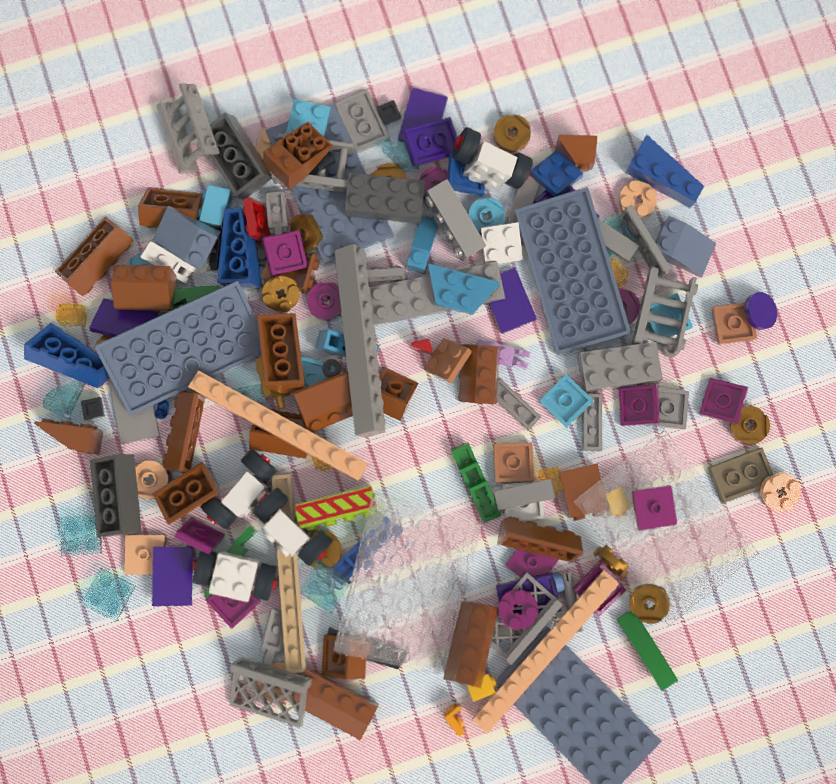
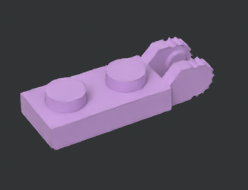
[477,340,530,369]

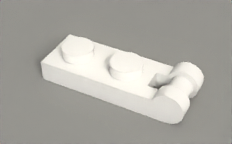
[140,240,196,284]

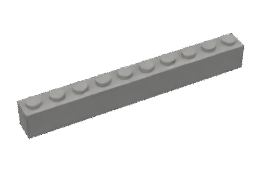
[335,244,386,438]

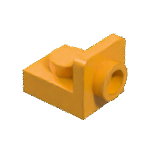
[443,703,465,737]

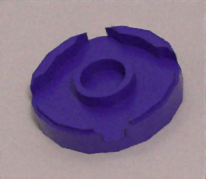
[744,292,777,330]

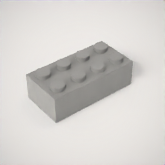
[423,179,486,261]
[577,342,663,393]

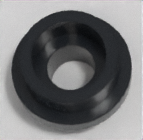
[322,359,341,378]

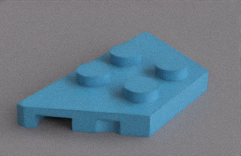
[428,264,500,315]

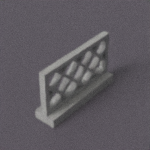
[491,572,563,665]
[229,657,311,728]

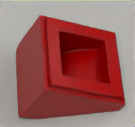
[411,339,433,355]

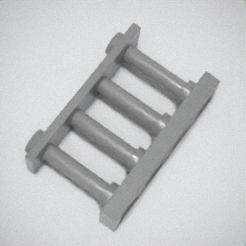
[156,83,219,174]
[271,132,354,193]
[632,267,698,355]

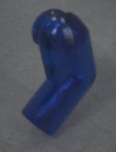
[154,399,170,419]

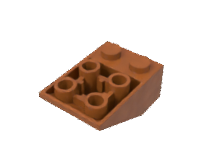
[263,121,333,189]
[34,418,103,455]

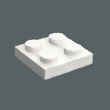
[480,222,523,264]

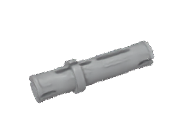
[561,572,583,633]

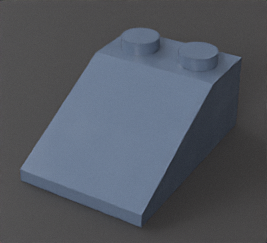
[153,206,221,270]
[655,216,716,277]

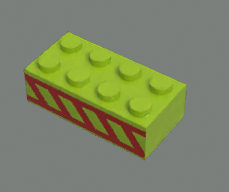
[294,486,378,532]

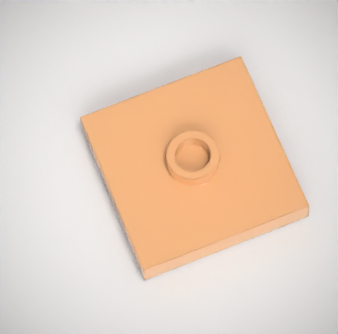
[124,535,166,575]

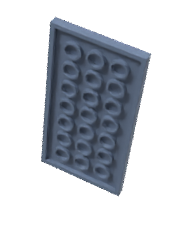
[265,103,394,265]
[515,187,631,355]
[94,281,261,416]
[495,627,662,784]

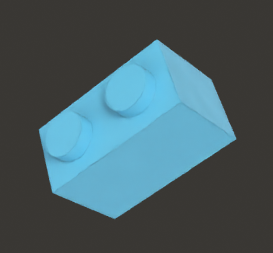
[198,185,233,230]

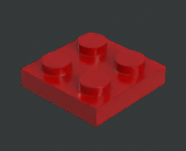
[243,198,270,242]

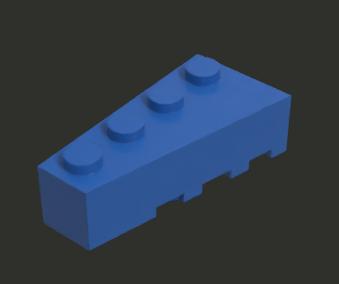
[625,134,704,208]
[217,208,262,288]
[24,323,110,388]

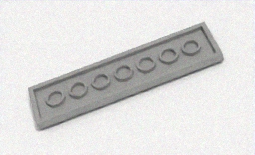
[370,262,505,326]

